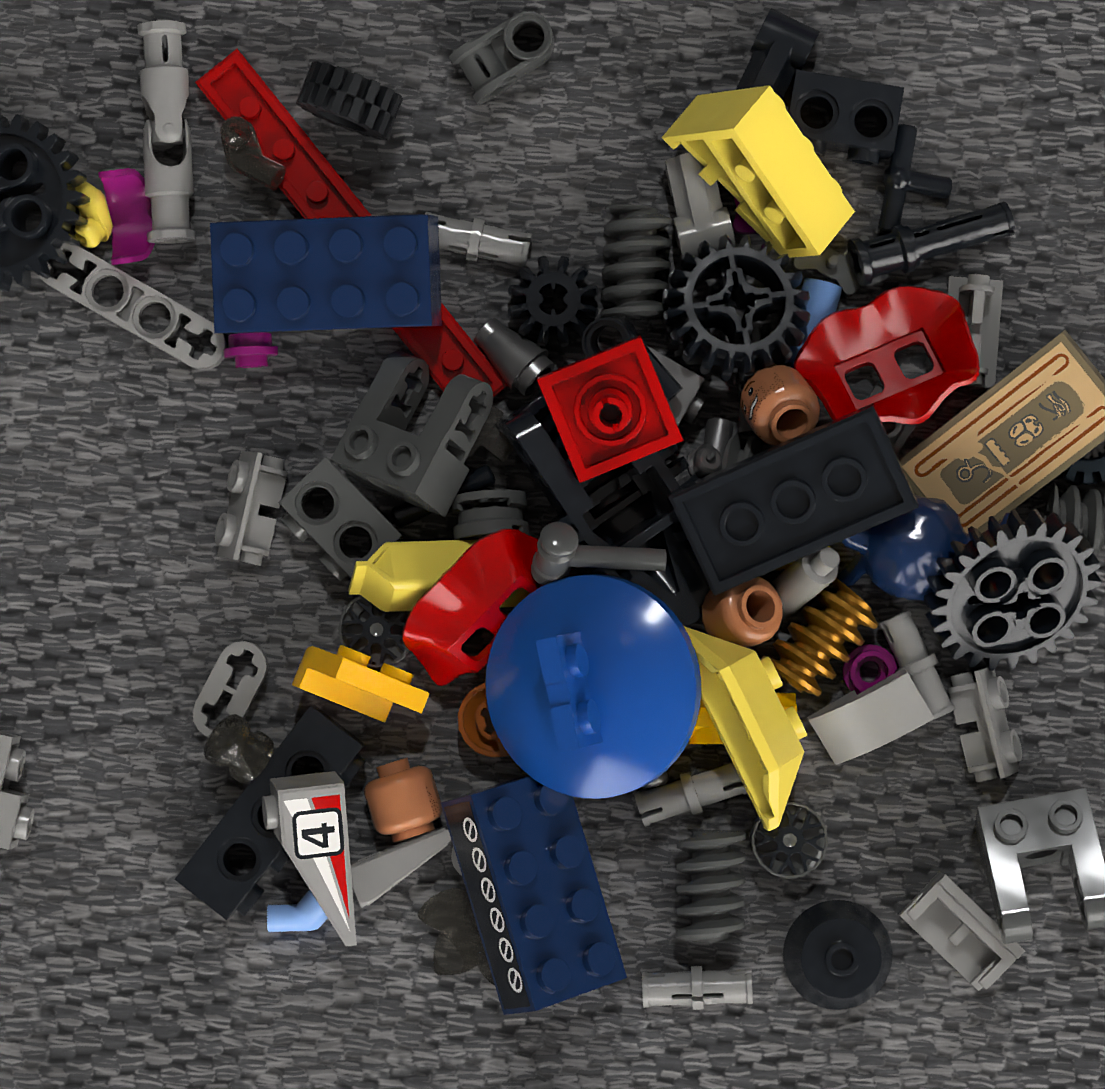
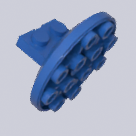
[486,575,701,799]

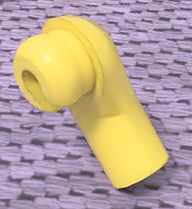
[75,181,113,248]

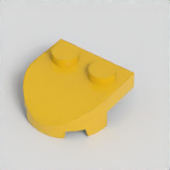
[292,645,430,723]

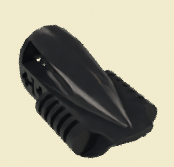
[499,392,711,627]

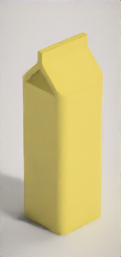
[348,539,529,612]

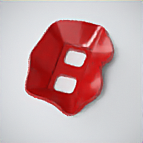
[794,286,980,425]
[402,528,542,686]

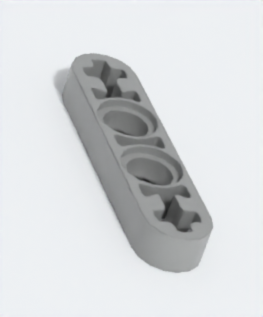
[39,243,228,370]

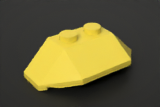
[684,626,807,831]

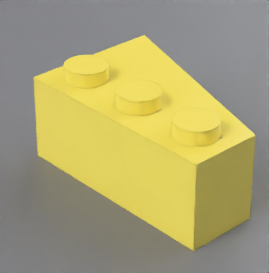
[661,85,855,258]

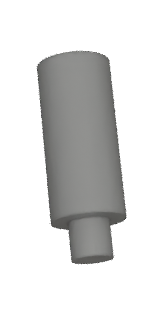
[770,547,840,619]

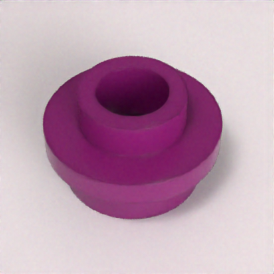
[223,332,278,368]
[842,644,897,695]

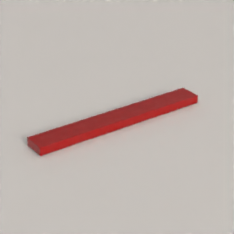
[195,49,508,398]

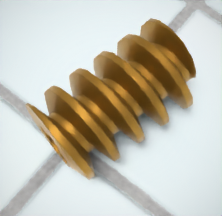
[761,578,879,696]

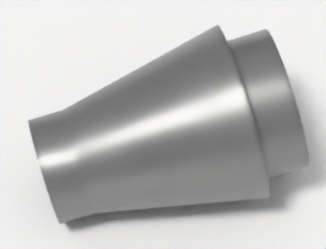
[474,318,555,396]

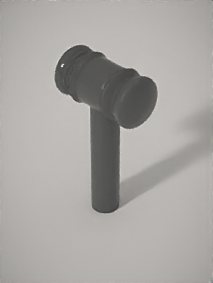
[531,522,667,586]

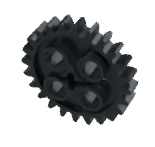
[0,114,90,292]
[924,509,1102,671]

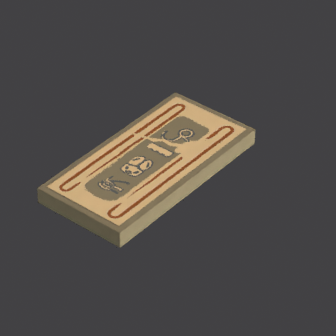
[899,330,1105,534]

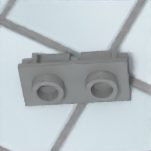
[947,274,1003,388]
[215,451,288,566]
[948,667,1022,782]

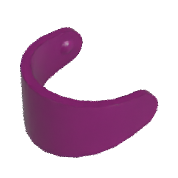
[98,168,155,265]

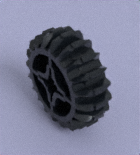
[662,234,810,382]

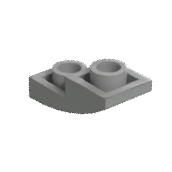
[807,667,934,765]
[0,731,35,850]

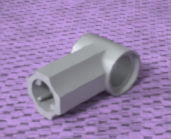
[665,153,736,259]

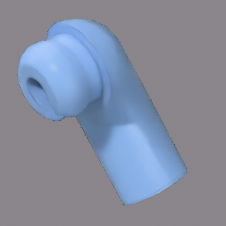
[267,890,328,932]

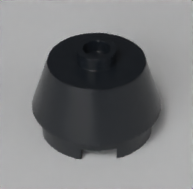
[783,900,892,1010]

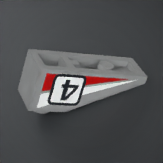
[262,771,357,946]

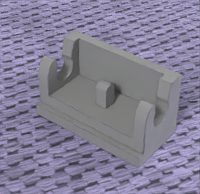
[898,871,1025,991]

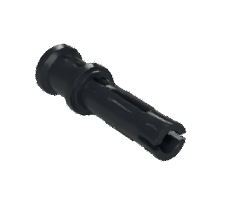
[847,201,1015,286]

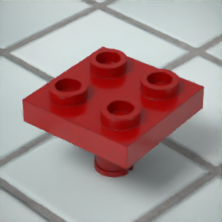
[537,335,684,483]

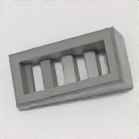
[350,824,451,908]

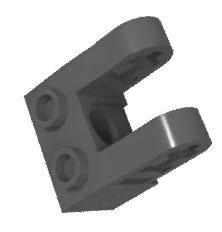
[330,351,493,517]
[974,788,1105,944]

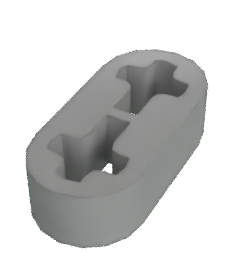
[192,641,269,739]

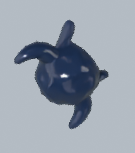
[837,495,1010,601]

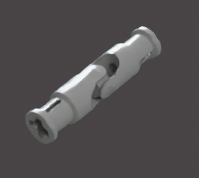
[137,20,196,244]

